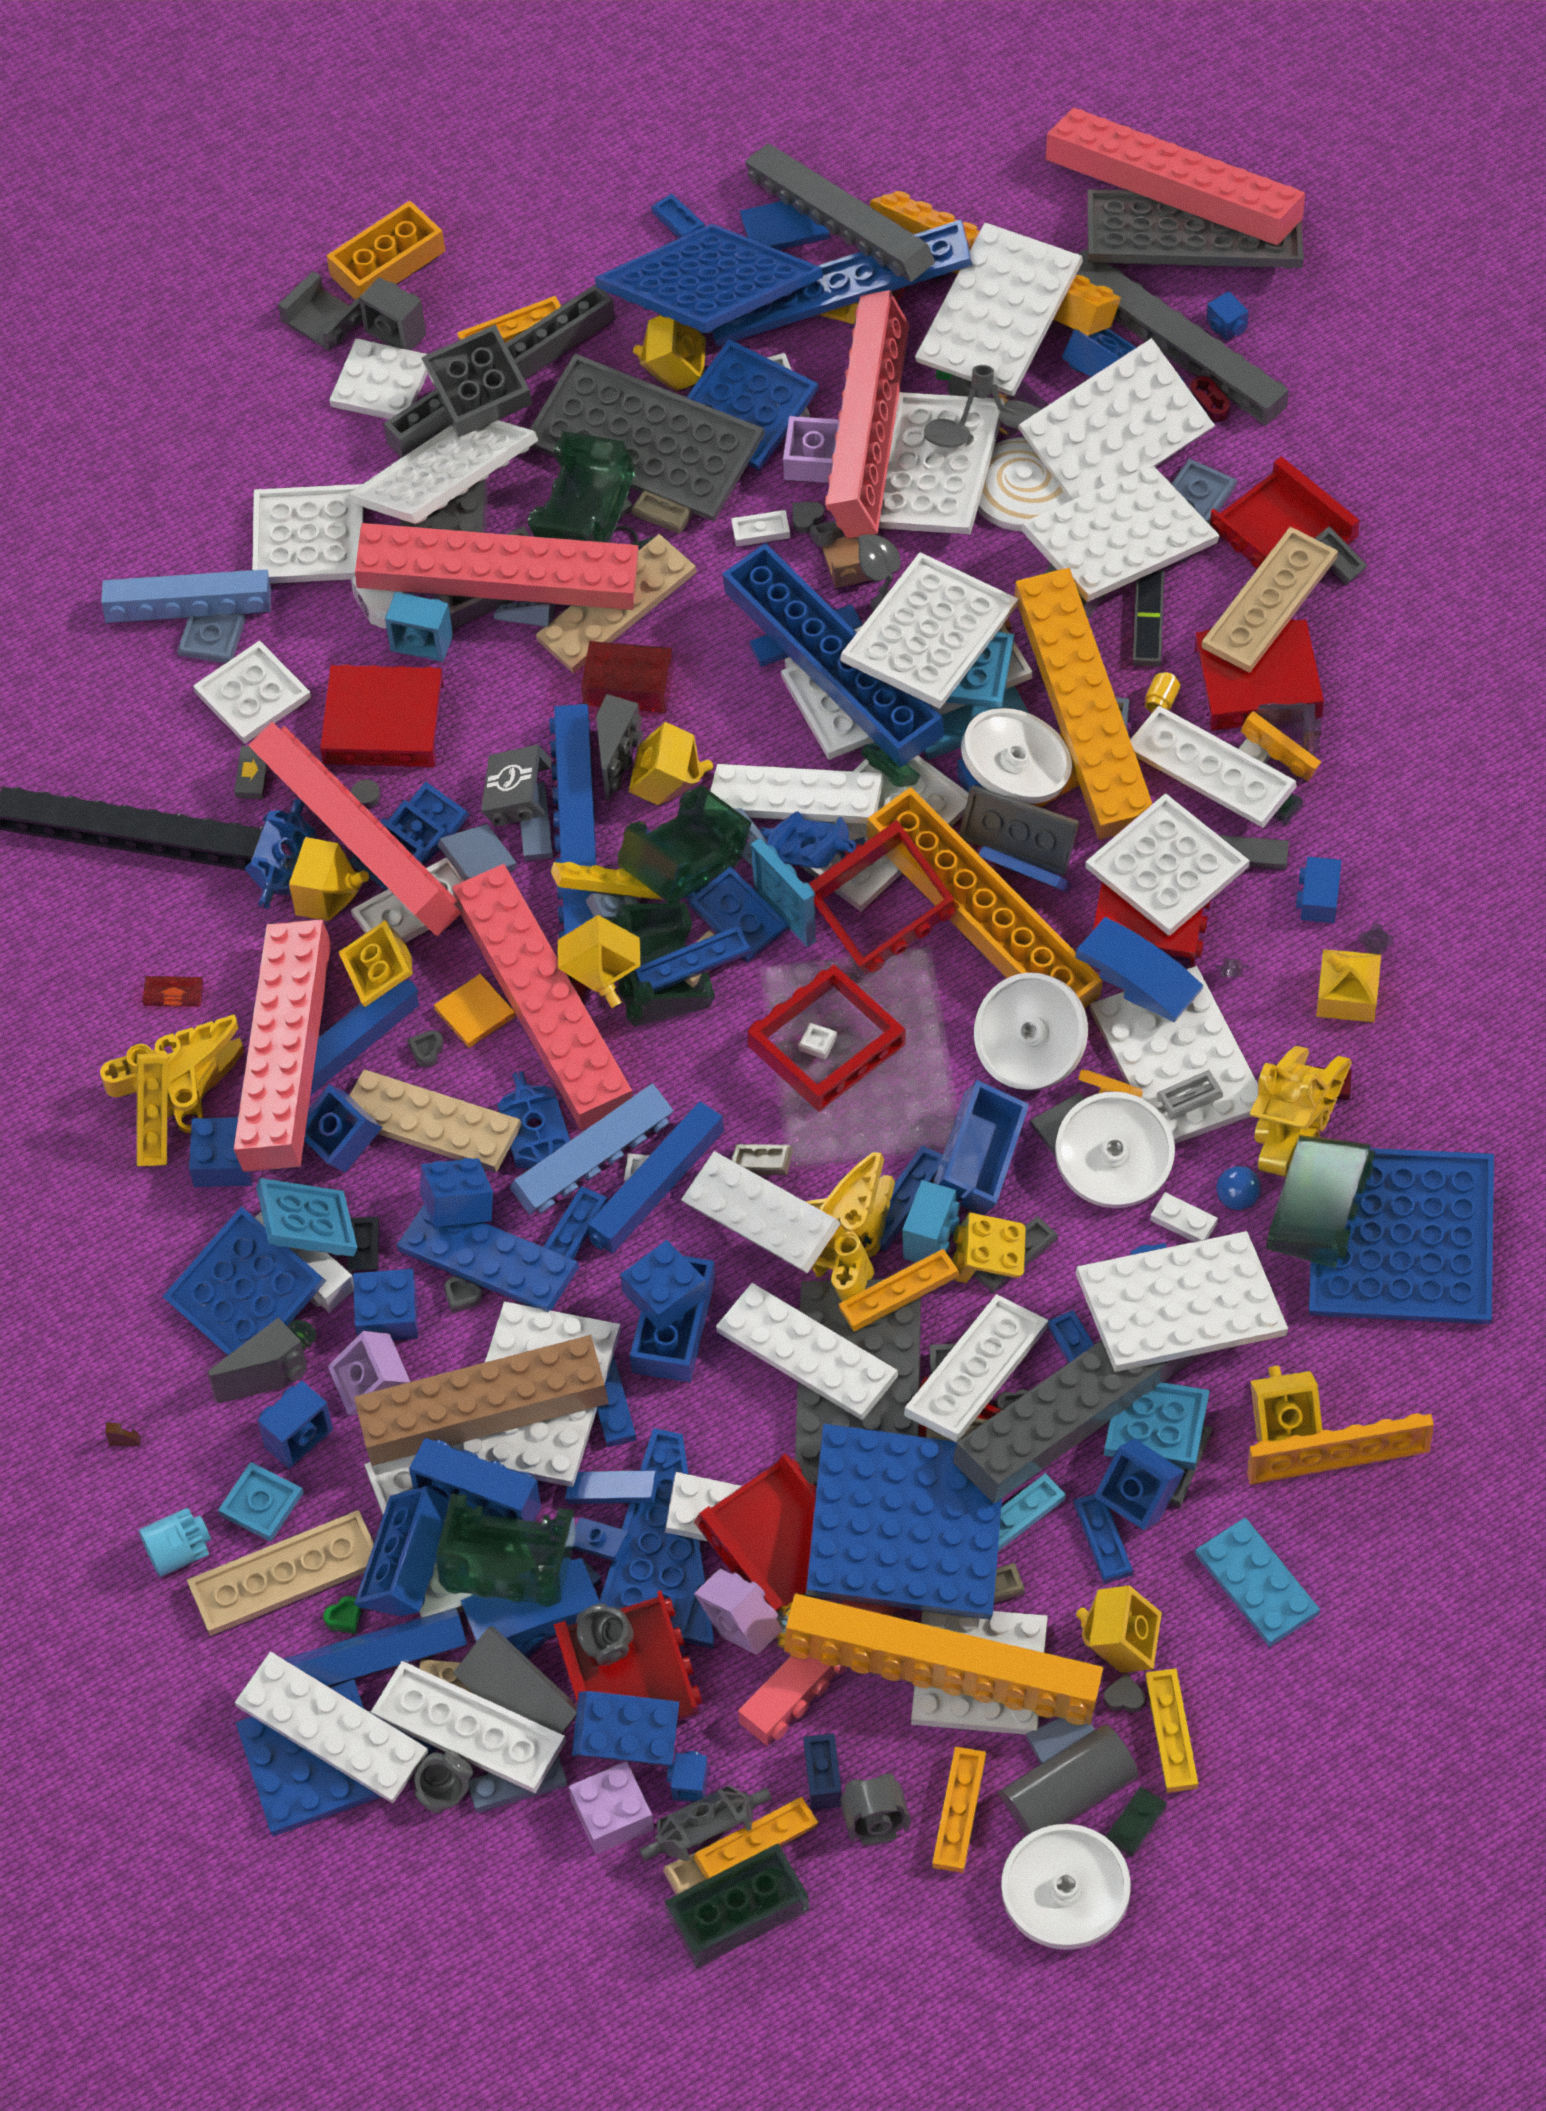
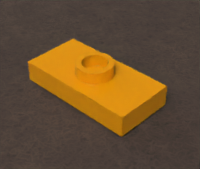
[1078,1069,1143,1098]

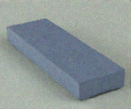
[520,782,553,861]

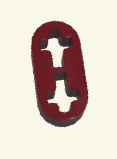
[1190,376,1230,422]

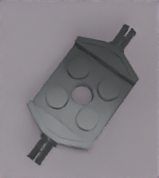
[639,1785,772,1861]

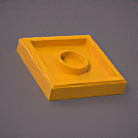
[434,974,515,1048]

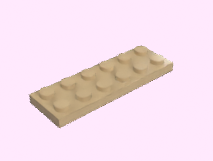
[1202,527,1338,673]
[536,534,697,673]
[349,1069,522,1173]
[187,1510,374,1636]

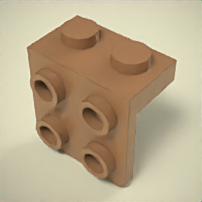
[822,534,875,589]

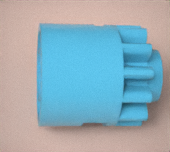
[138,1508,211,1578]

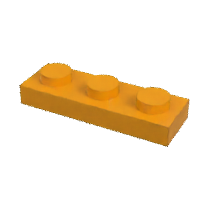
[1240,711,1321,781]

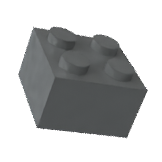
[359,277,426,350]

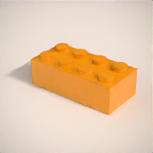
[326,201,445,300]

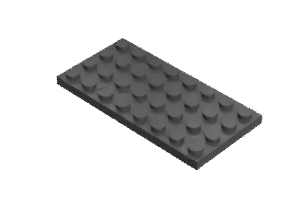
[1087,189,1304,269]
[530,354,765,522]
[795,1279,921,1486]

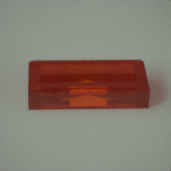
[142,976,204,1007]

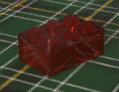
[581,641,674,713]

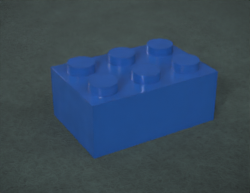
[572,1691,679,1766]

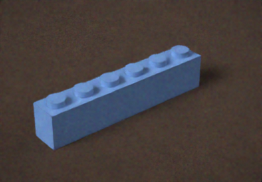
[101,569,271,623]
[509,1083,674,1216]

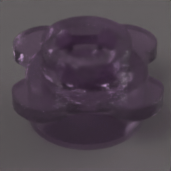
[1359,924,1394,954]
[1215,959,1249,977]

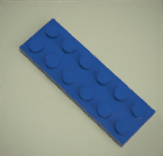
[396,1205,579,1312]

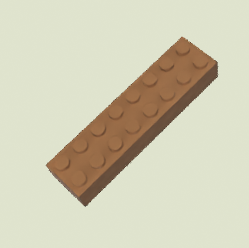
[354,1335,609,1466]

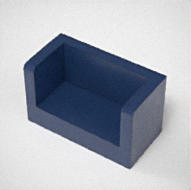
[803,1733,842,1810]

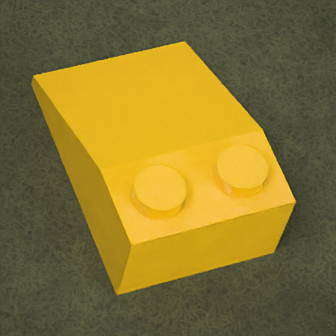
[339,920,413,1007]

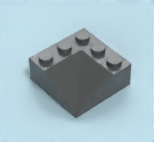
[421,325,532,438]
[400,479,488,533]

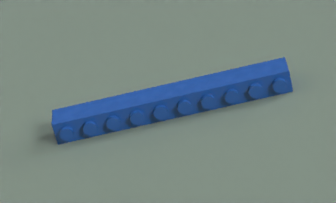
[549,704,598,939]

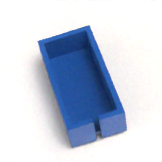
[934,1080,1029,1216]

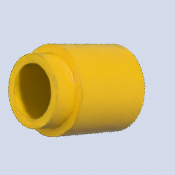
[1145,672,1180,713]

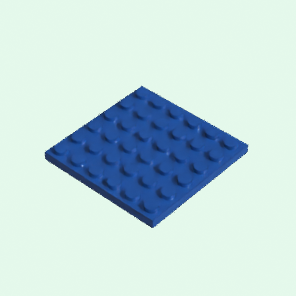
[595,224,823,333]
[1309,1145,1494,1324]
[806,1424,1002,1620]

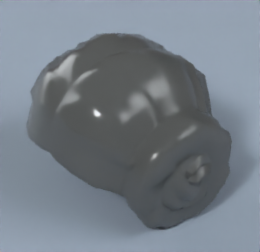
[576,1603,633,1666]
[414,1751,473,1814]

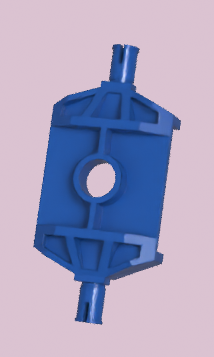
[245,799,318,909]
[759,811,856,868]
[497,1071,570,1169]

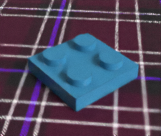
[218,1462,303,1542]

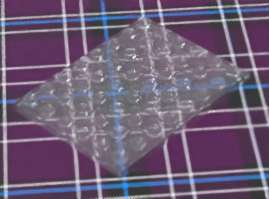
[759,946,958,1172]

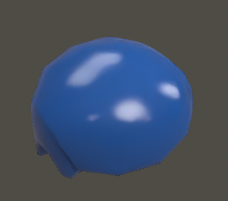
[1216,1165,1262,1210]

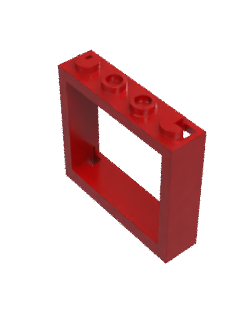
[809,820,960,975]
[747,964,906,1112]

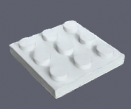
[329,339,428,420]
[193,641,311,744]

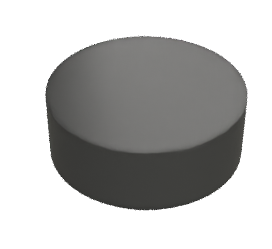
[351,779,380,808]

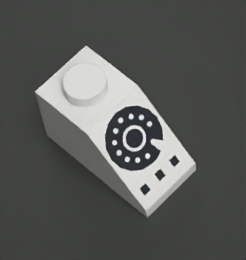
[351,576,406,628]

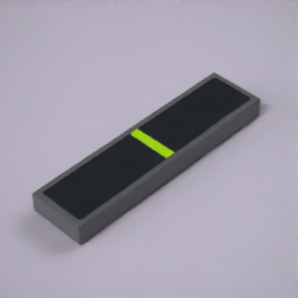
[1133,570,1164,667]

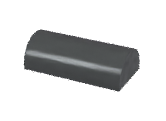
[998,1724,1139,1836]

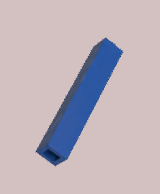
[310,979,419,1096]
[588,1101,724,1254]
[283,1608,467,1686]

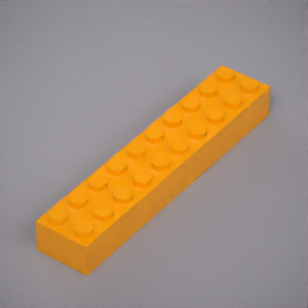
[869,191,1121,336]
[1014,567,1153,840]
[866,787,1103,1009]
[784,1594,1103,1725]

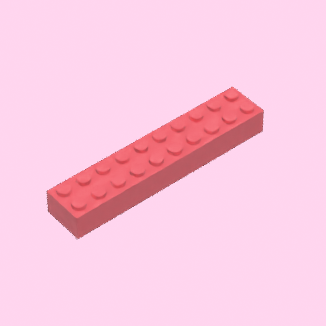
[1046,108,1305,246]
[825,290,910,539]
[355,523,638,610]
[248,722,462,937]
[452,864,633,1130]
[234,919,331,1172]

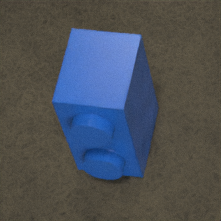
[1296,856,1342,924]

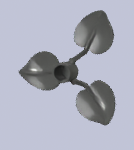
[924,365,1042,447]
[857,534,901,612]

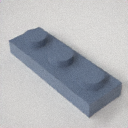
[469,1755,567,1813]

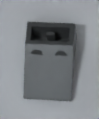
[596,694,644,801]

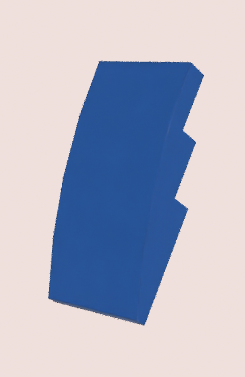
[349,781,470,890]
[1075,917,1203,1022]
[461,1558,601,1646]

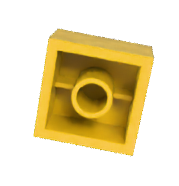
[633,315,706,391]
[629,722,713,805]
[289,837,369,921]
[558,915,640,1008]
[1316,949,1381,1023]
[1250,1366,1323,1442]
[1076,1585,1162,1673]

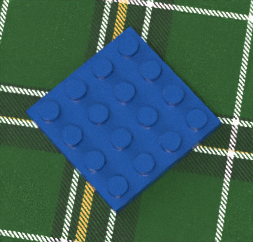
[686,339,819,471]
[162,1206,326,1355]
[235,1679,381,1837]

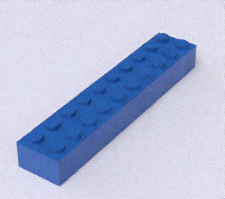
[722,543,944,768]

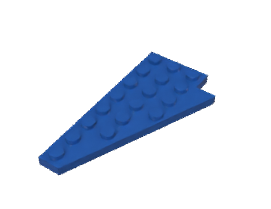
[600,1428,714,1654]

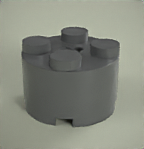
[840,1774,911,1845]

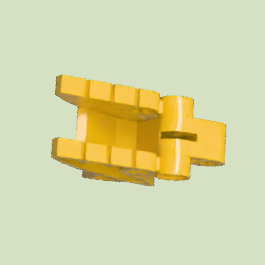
[100,1014,244,1133]
[1250,1046,1352,1177]
[805,1152,895,1301]

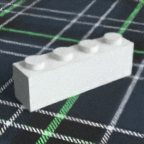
[255,1212,354,1312]

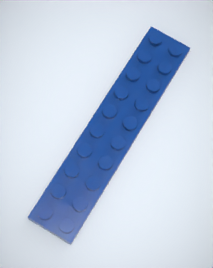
[713,219,973,347]

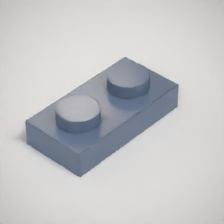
[585,894,645,924]

